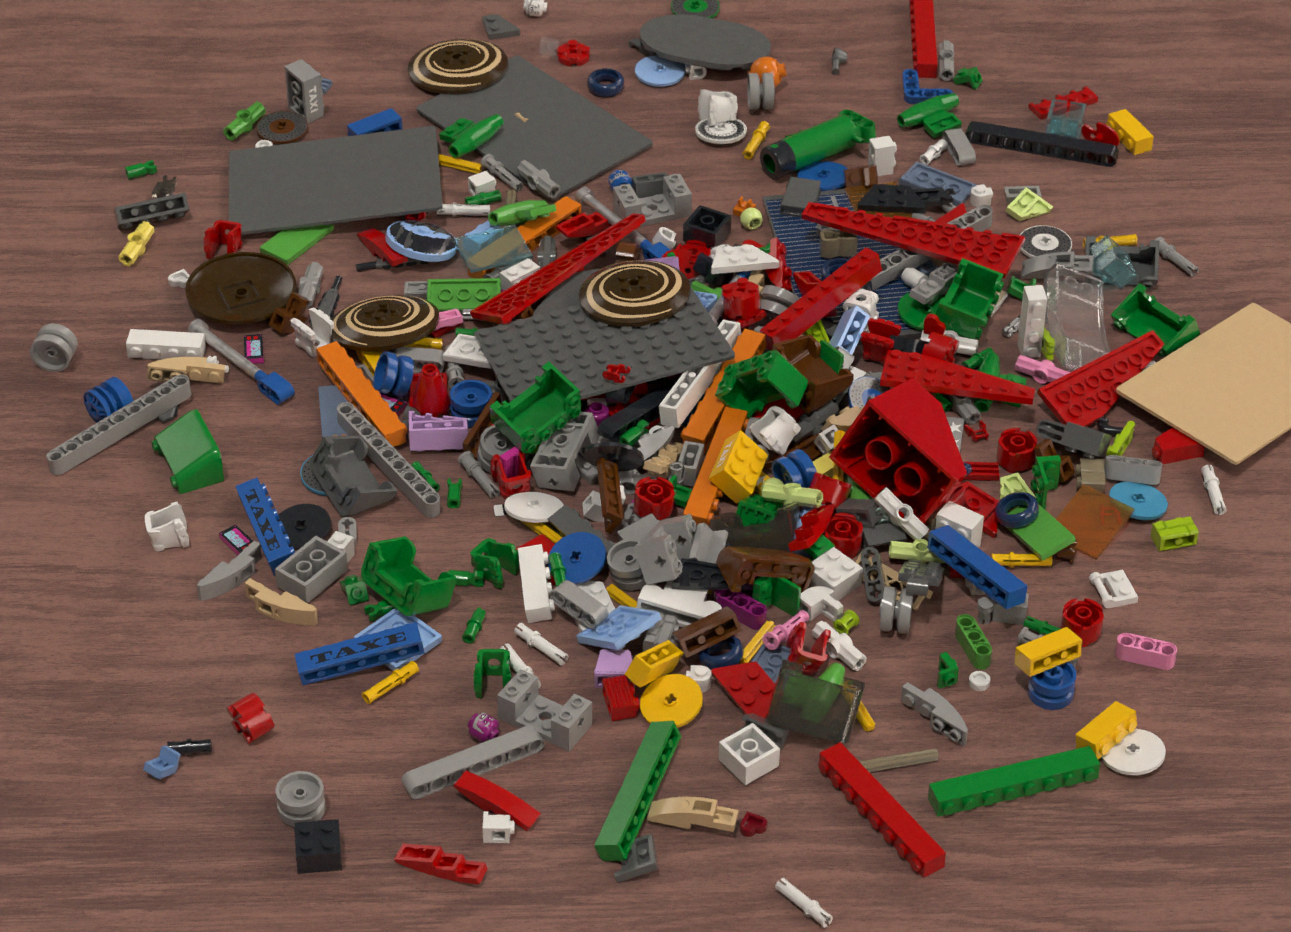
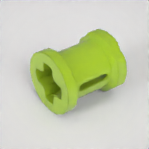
[833,610,860,634]

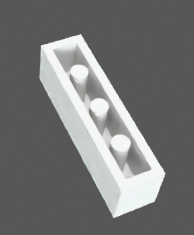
[1017,285,1047,358]
[126,329,206,360]
[518,544,555,623]

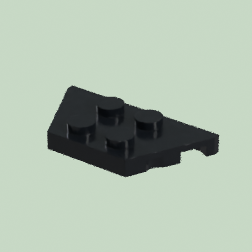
[857,184,926,214]

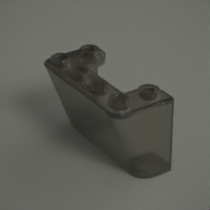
[767,659,865,744]

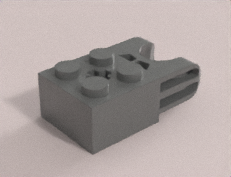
[1036,419,1112,459]

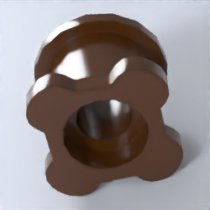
[1055,540,1078,564]

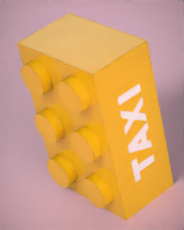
[709,430,768,504]

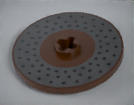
[256,111,308,144]

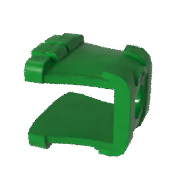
[470,538,520,589]
[473,649,511,698]

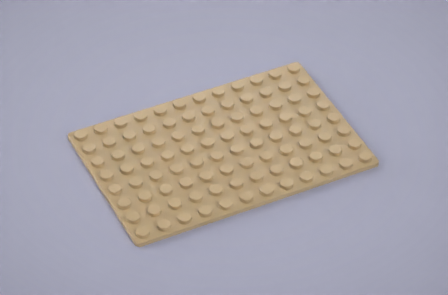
[1116,303,1291,465]

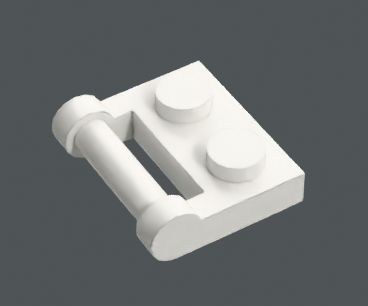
[1089,570,1138,608]

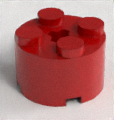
[722,278,761,319]
[922,331,959,364]
[996,428,1037,473]
[809,472,852,509]
[633,477,675,520]
[822,513,863,559]
[1060,598,1104,647]
[226,693,275,744]

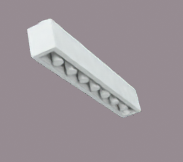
[659,320,741,428]

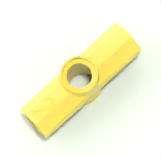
[119,221,154,266]

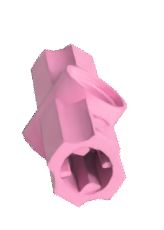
[1015,355,1070,384]

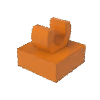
[733,196,756,217]

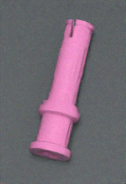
[763,610,809,650]

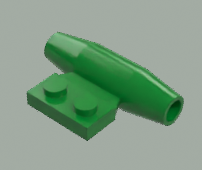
[897,93,962,139]
[439,114,504,158]
[974,353,1027,412]

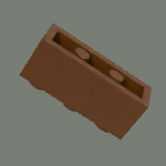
[672,606,742,658]

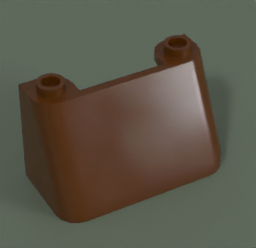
[772,334,854,413]
[716,546,815,593]

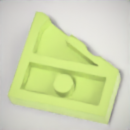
[1005,188,1053,221]
[1000,473,1036,511]

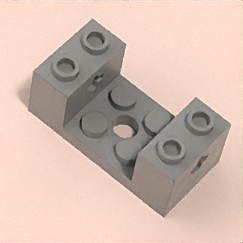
[613,173,692,227]
[530,412,599,491]
[634,514,697,585]
[497,669,592,752]

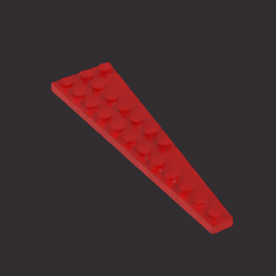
[802,202,1025,279]
[470,213,646,324]

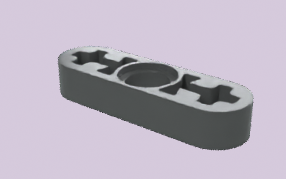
[861,547,885,605]

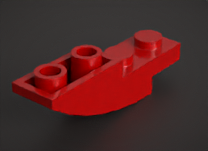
[766,237,792,292]

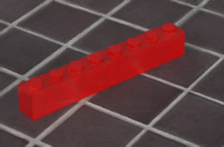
[909,0,938,78]
[759,247,882,351]
[818,742,946,878]

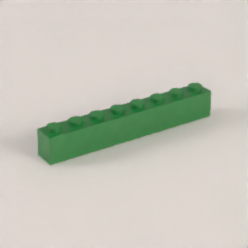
[594,721,681,861]
[928,746,1100,817]

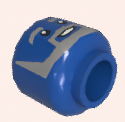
[608,170,633,192]

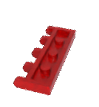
[1028,86,1098,120]

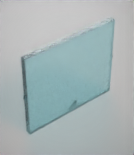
[453,224,533,273]

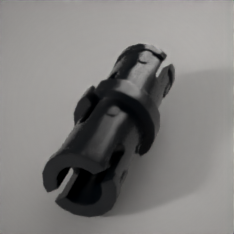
[167,738,212,756]

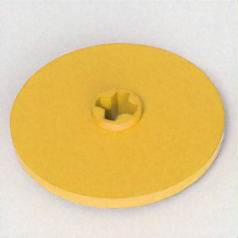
[640,674,703,728]

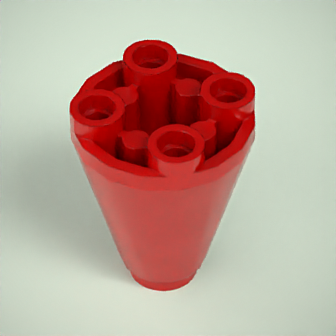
[413,364,451,418]

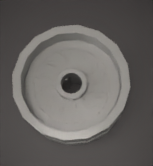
[747,73,775,110]
[759,285,800,321]
[30,323,78,372]
[477,425,518,473]
[607,539,646,591]
[879,586,913,634]
[275,771,326,827]

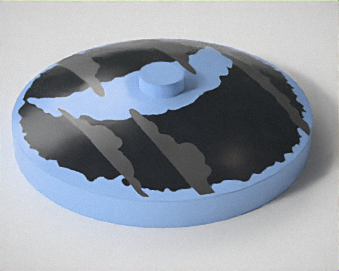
[385,220,458,262]

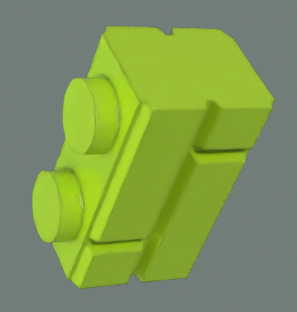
[1151,516,1199,551]

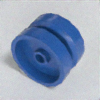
[373,351,414,397]
[450,380,492,427]
[771,449,817,488]
[1028,662,1076,710]

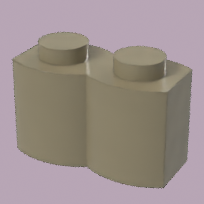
[819,230,858,259]
[1075,458,1105,495]

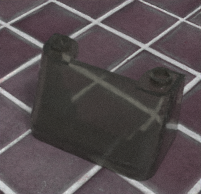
[709,502,800,550]

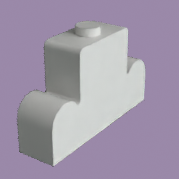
[636,580,722,627]

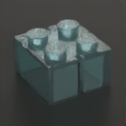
[1045,99,1086,139]
[1090,235,1137,289]

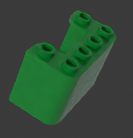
[936,258,1004,340]
[715,350,808,419]
[489,362,581,453]
[361,536,457,616]

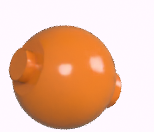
[748,56,787,88]

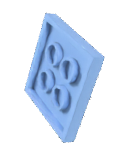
[576,605,661,650]
[354,608,442,671]

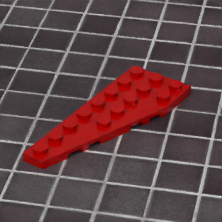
[1037,330,1164,427]
[880,350,1035,405]

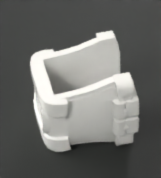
[698,89,738,126]
[843,288,879,333]
[291,308,334,357]
[749,406,801,456]
[145,502,189,552]

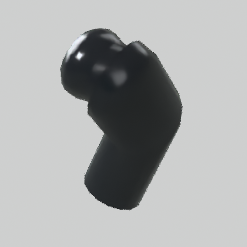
[1097,417,1123,436]

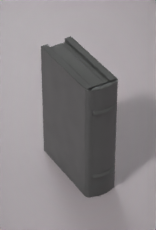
[780,177,821,218]

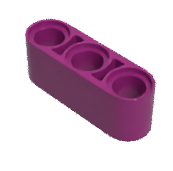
[715,589,767,630]

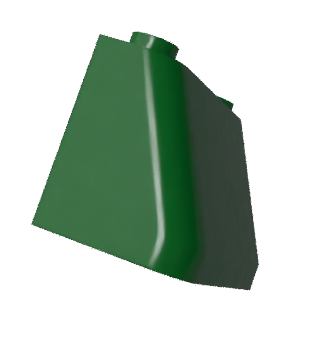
[1111,283,1201,358]
[151,409,224,495]

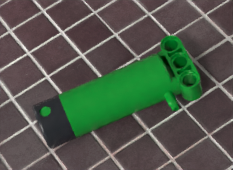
[760,110,876,179]

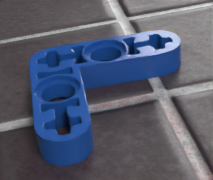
[902,69,953,104]

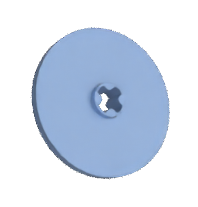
[635,55,685,87]

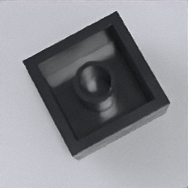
[683,205,732,249]
[294,819,342,874]

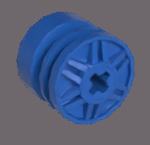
[83,376,134,423]

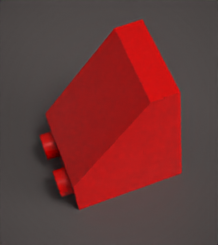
[829,378,967,527]

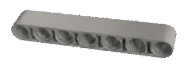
[401,725,545,799]

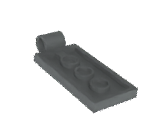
[898,559,945,596]

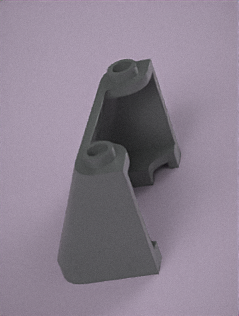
[1084,236,1160,289]
[310,435,398,517]

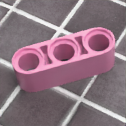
[1115,633,1177,670]

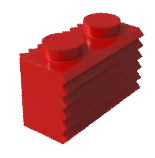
[602,675,640,721]

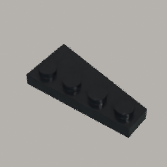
[672,558,760,590]

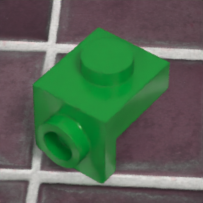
[953,67,983,89]
[1007,276,1037,300]
[669,475,692,508]
[804,534,835,559]
[340,575,369,605]
[937,652,959,688]

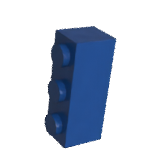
[347,108,403,136]

